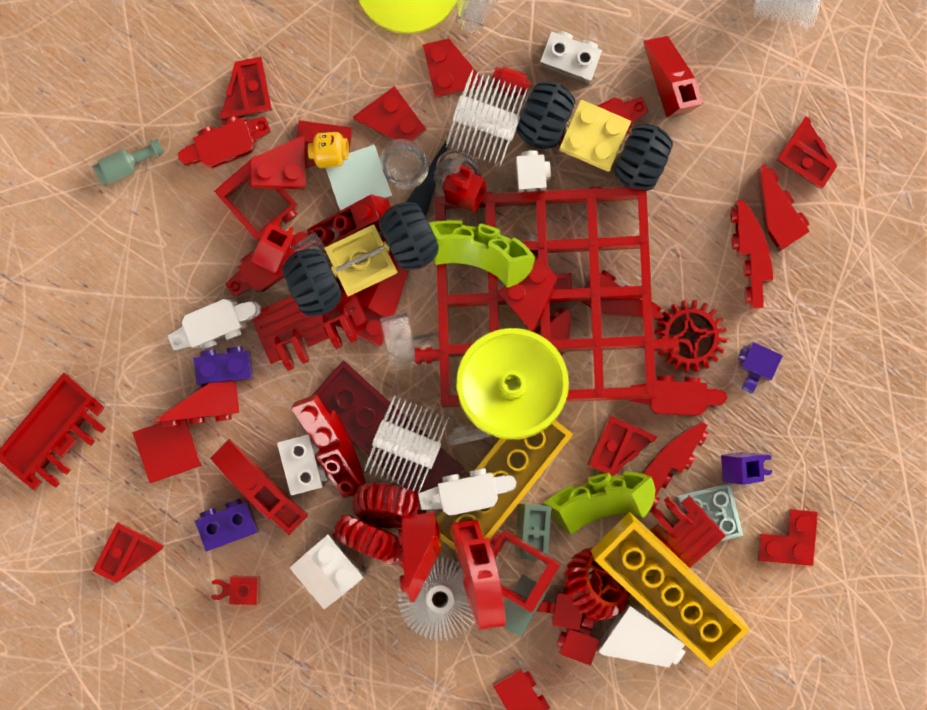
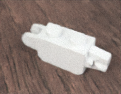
[168,299,262,351]
[419,468,517,515]

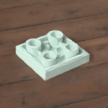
[326,145,392,211]
[677,483,743,542]

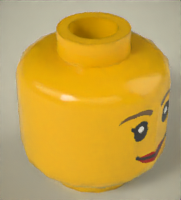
[308,132,349,168]

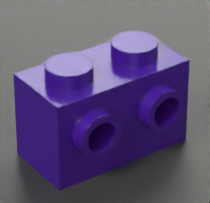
[193,346,254,386]
[195,499,259,551]

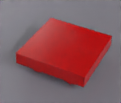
[132,420,202,484]

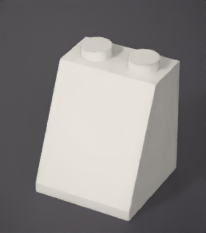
[290,533,366,609]
[597,604,685,667]

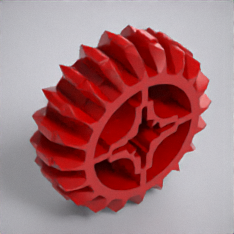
[654,300,727,373]
[352,482,427,530]
[332,514,403,565]
[564,547,631,621]

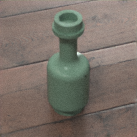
[92,139,164,185]

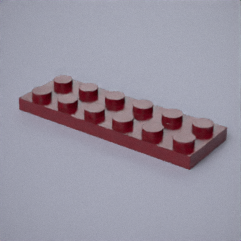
[311,360,464,493]

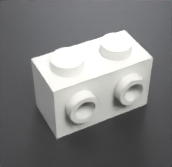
[539,30,602,85]
[515,151,551,193]
[277,435,327,496]

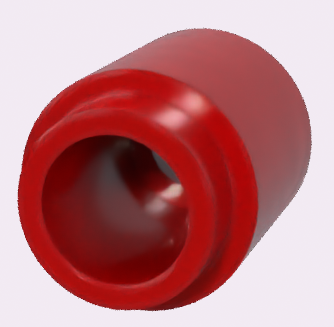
[489,66,531,100]

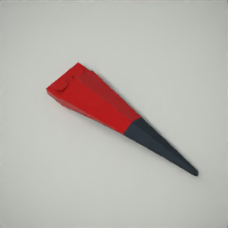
[334,141,449,348]

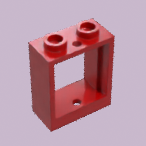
[214,156,299,242]
[490,530,562,613]

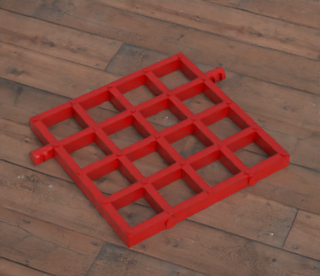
[415,186,679,408]

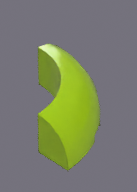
[429,220,535,288]
[544,472,655,535]

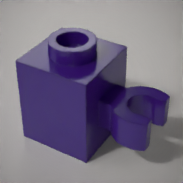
[738,342,783,393]
[721,452,772,485]

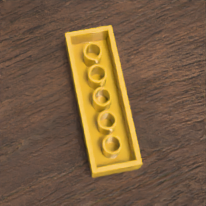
[437,420,573,552]
[591,512,750,668]

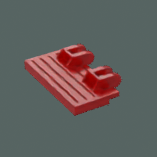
[251,276,367,371]
[0,372,106,491]
[650,495,726,568]

